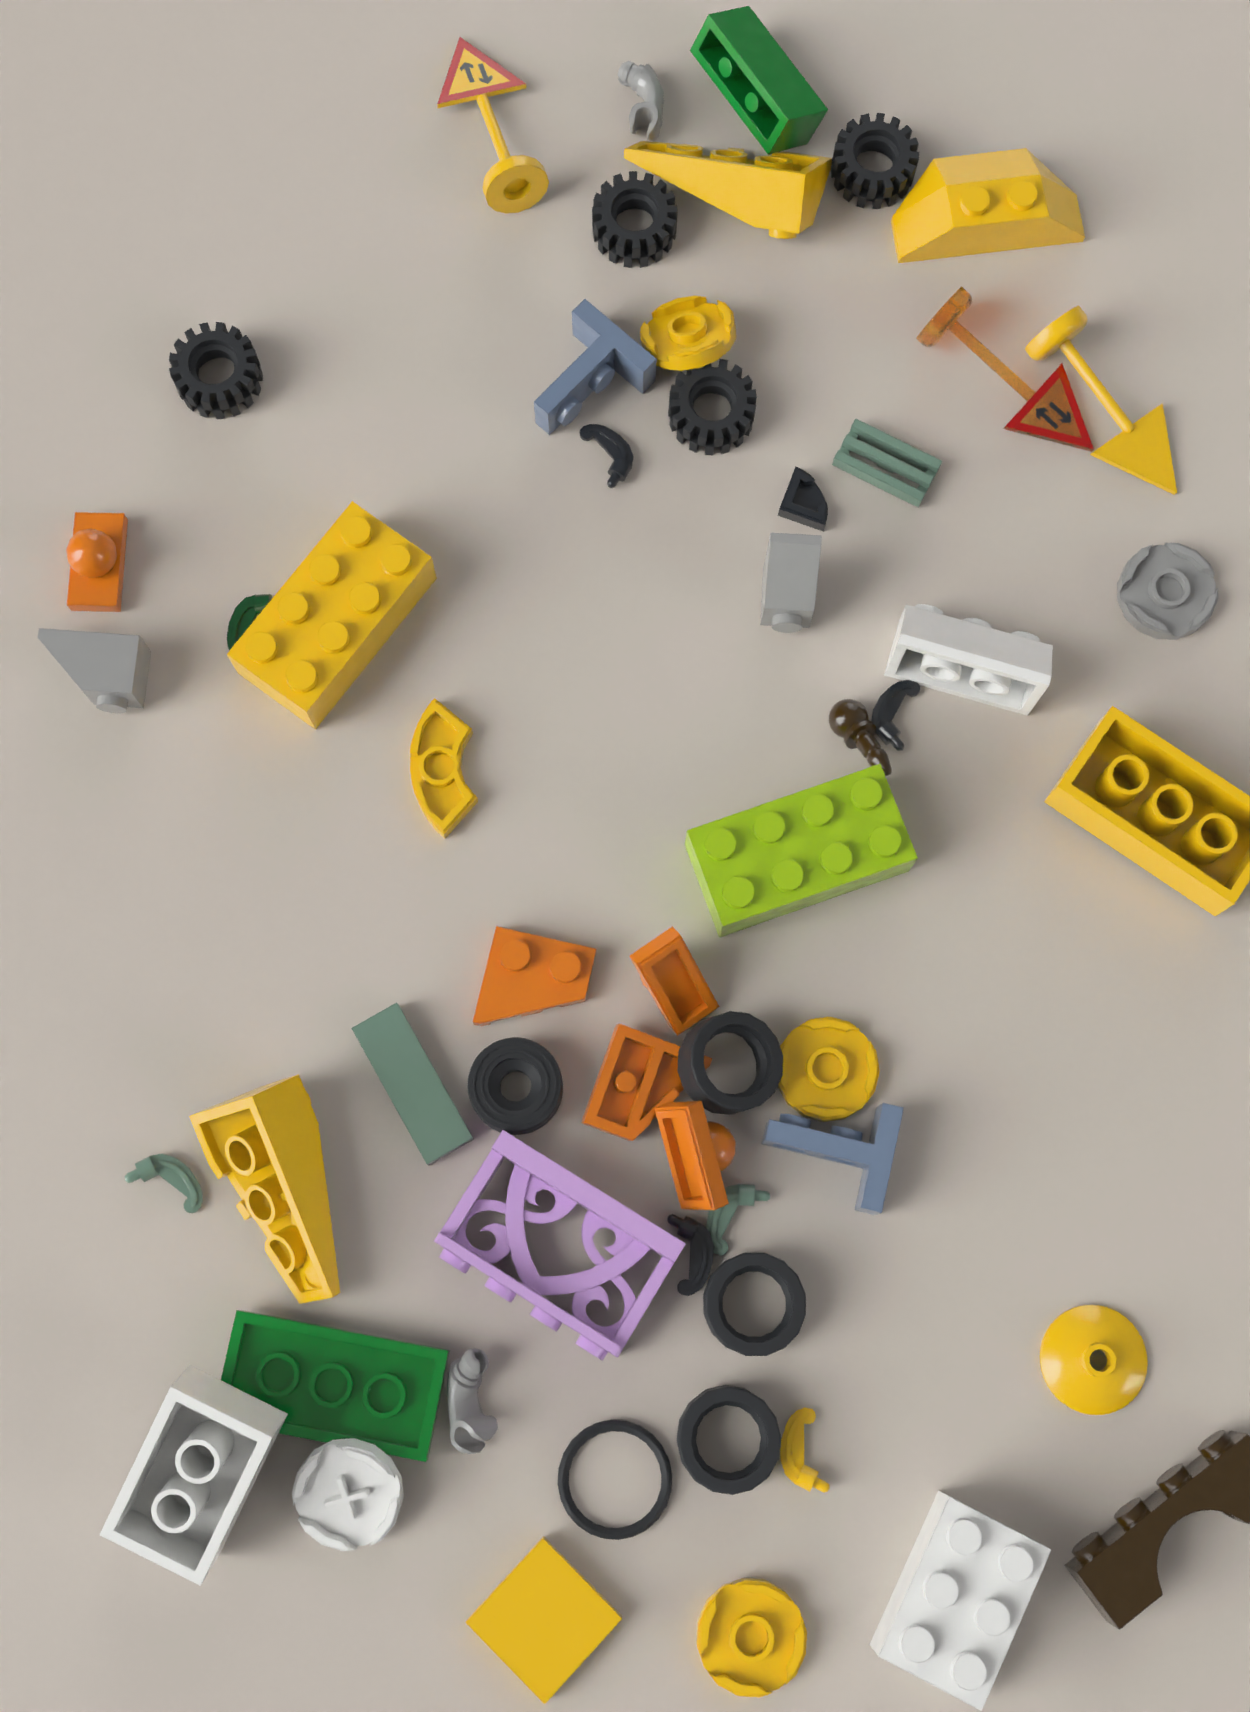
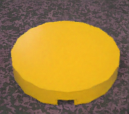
[640,295,737,371]
[778,1017,880,1122]
[696,1578,807,1698]

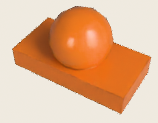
[66,512,128,612]
[629,926,720,1036]
[655,1101,736,1210]

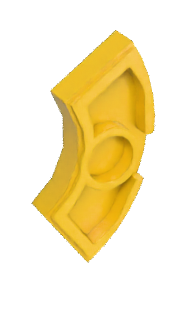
[410,698,478,839]

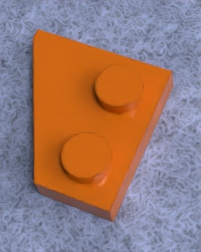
[473,926,597,1026]
[581,1023,712,1141]

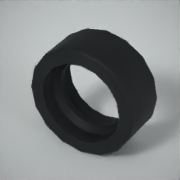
[677,1011,783,1115]
[703,1253,806,1356]
[676,1385,782,1495]

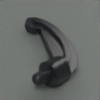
[579,424,634,488]
[871,680,920,751]
[667,1214,714,1296]

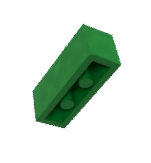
[690,6,828,155]

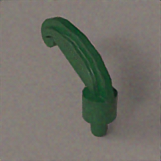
[227,594,272,650]

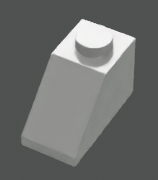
[760,533,822,633]
[38,628,151,713]

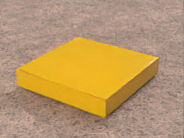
[465,1536,622,1704]

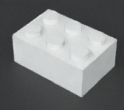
[100,1365,288,1586]
[869,1490,1051,1711]

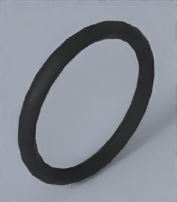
[557,1420,672,1540]

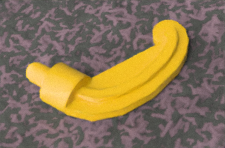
[780,1407,830,1493]

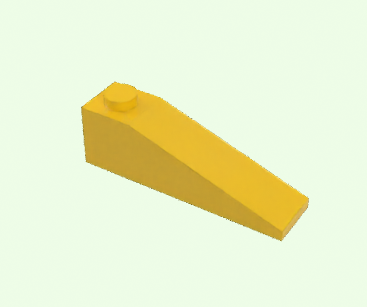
[624,141,832,239]
[189,1074,341,1304]

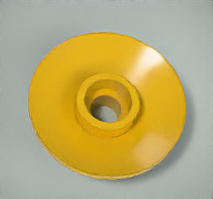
[1039,1305,1148,1415]

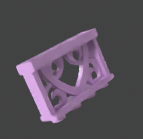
[434,1130,686,1361]

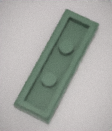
[351,1002,474,1166]

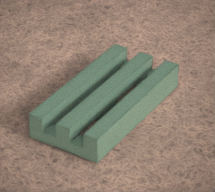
[832,419,942,508]

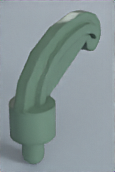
[125,1154,203,1213]
[706,1184,770,1255]

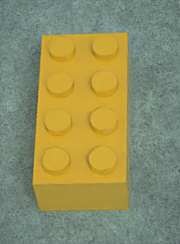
[227,501,437,730]
[1044,706,1250,916]

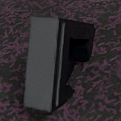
[778,466,828,532]

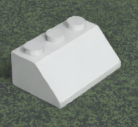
[884,604,1053,716]

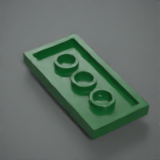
[221,1310,450,1462]

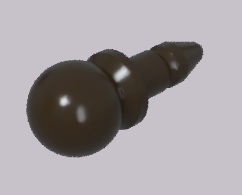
[829,699,892,776]

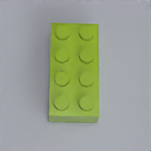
[685,764,918,938]

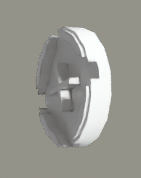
[292,1438,404,1551]

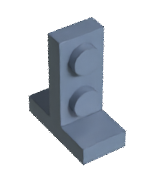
[534,299,657,435]
[761,1103,904,1215]

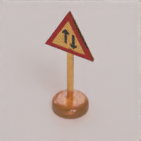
[916,286,1094,452]

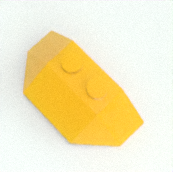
[891,148,1085,263]

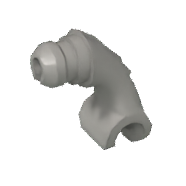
[618,61,664,142]
[447,1349,498,1454]

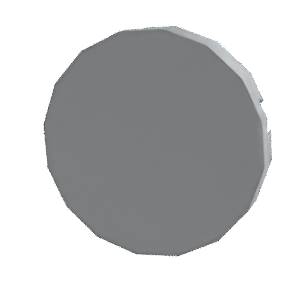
[1117,542,1218,640]

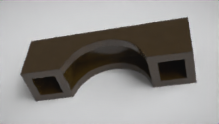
[1064,1430,1250,1630]

